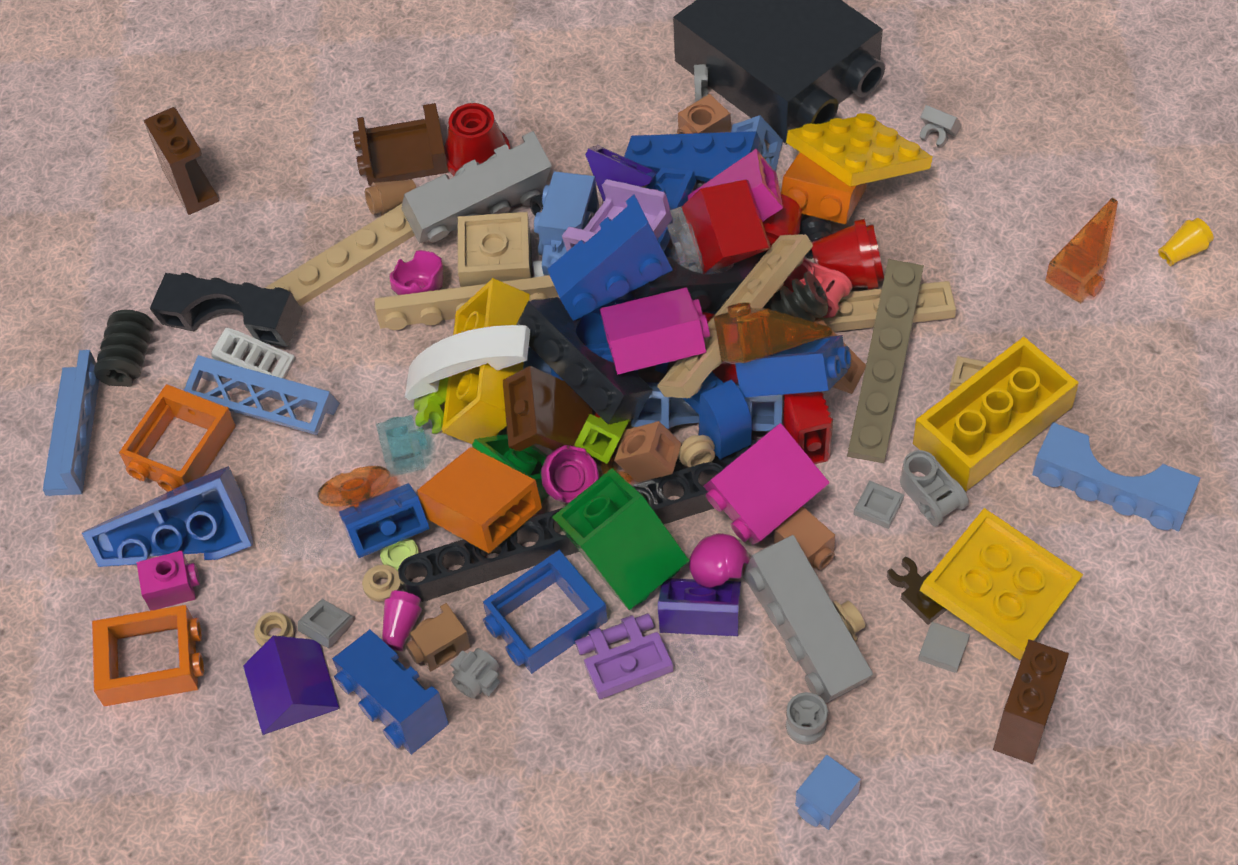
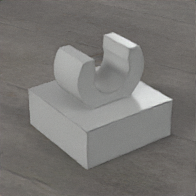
[920,105,962,147]

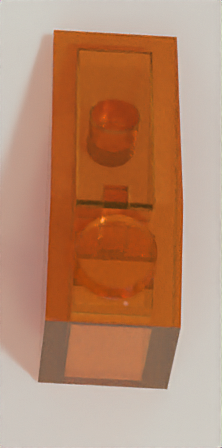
[1045,198,1118,304]
[714,302,833,363]

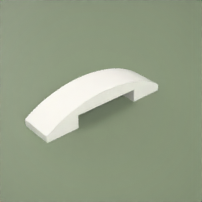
[405,325,530,401]

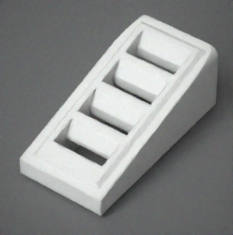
[211,328,296,379]

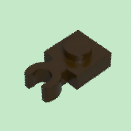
[887,556,947,625]

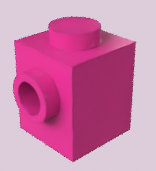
[136,551,200,611]

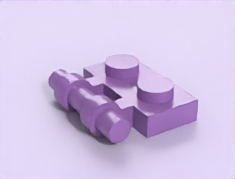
[575,613,673,700]

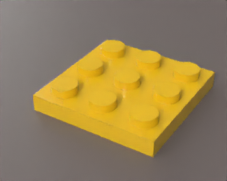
[786,113,933,187]
[920,508,1083,660]

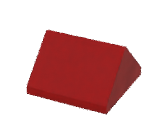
[682,179,771,274]

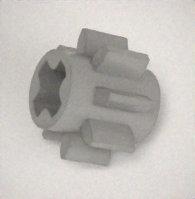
[450,648,500,698]

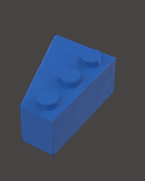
[547,194,672,321]
[332,629,449,755]

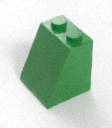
[552,468,690,610]

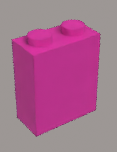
[688,149,783,235]
[600,287,710,375]
[704,423,830,545]

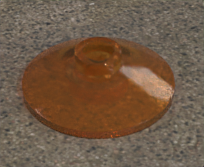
[317,466,391,507]

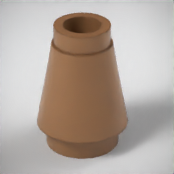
[364,179,416,215]

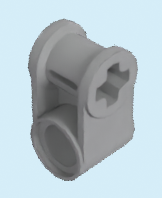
[900,450,969,526]

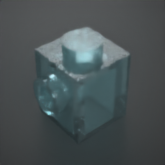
[376,415,428,478]

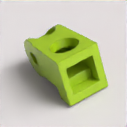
[574,413,629,464]

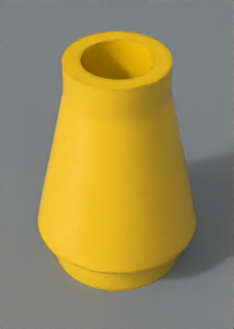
[1158,218,1214,266]

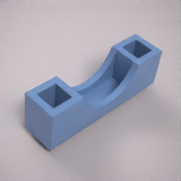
[631,382,783,431]
[1032,422,1200,532]

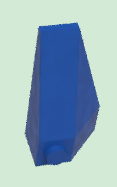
[82,466,253,567]

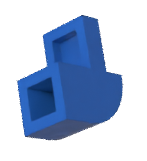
[683,372,752,459]

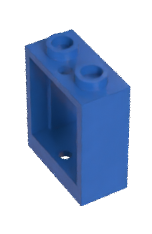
[735,335,851,398]
[483,550,608,674]

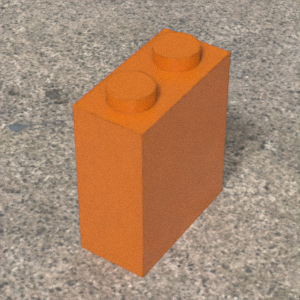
[781,152,867,224]
[417,447,542,553]

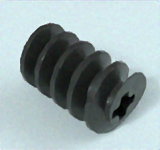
[749,271,828,342]
[93,310,154,387]

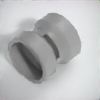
[786,692,828,745]

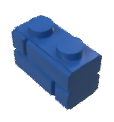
[338,483,430,559]

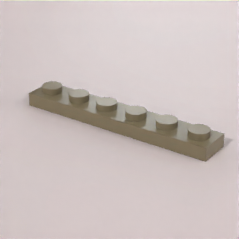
[847,259,924,463]

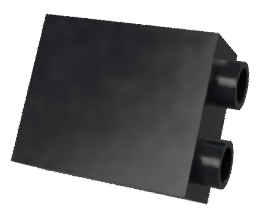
[673,0,885,145]

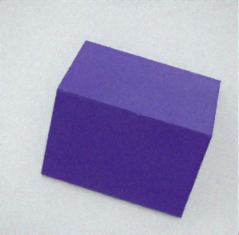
[585,145,658,202]
[658,578,741,636]
[243,635,340,735]

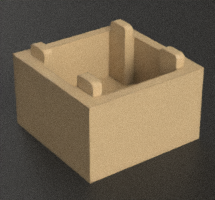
[458,212,532,287]

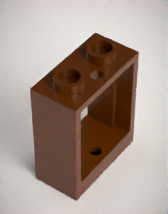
[993,639,1069,764]

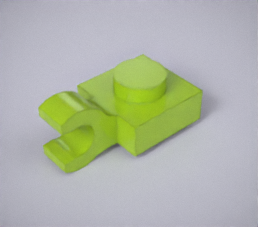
[414,377,448,434]

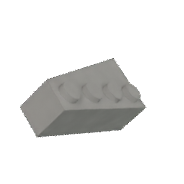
[401,131,552,244]
[743,535,873,703]

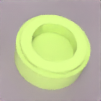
[380,538,419,571]

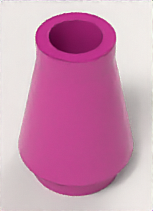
[382,590,422,652]

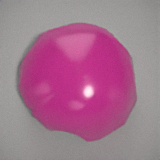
[389,250,443,295]
[541,445,599,503]
[689,533,750,588]

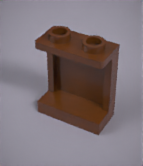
[353,103,449,186]
[143,107,219,215]
[503,366,596,460]

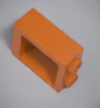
[119,384,236,492]
[92,605,204,706]

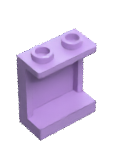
[562,179,673,251]

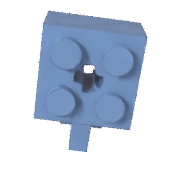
[534,171,599,275]

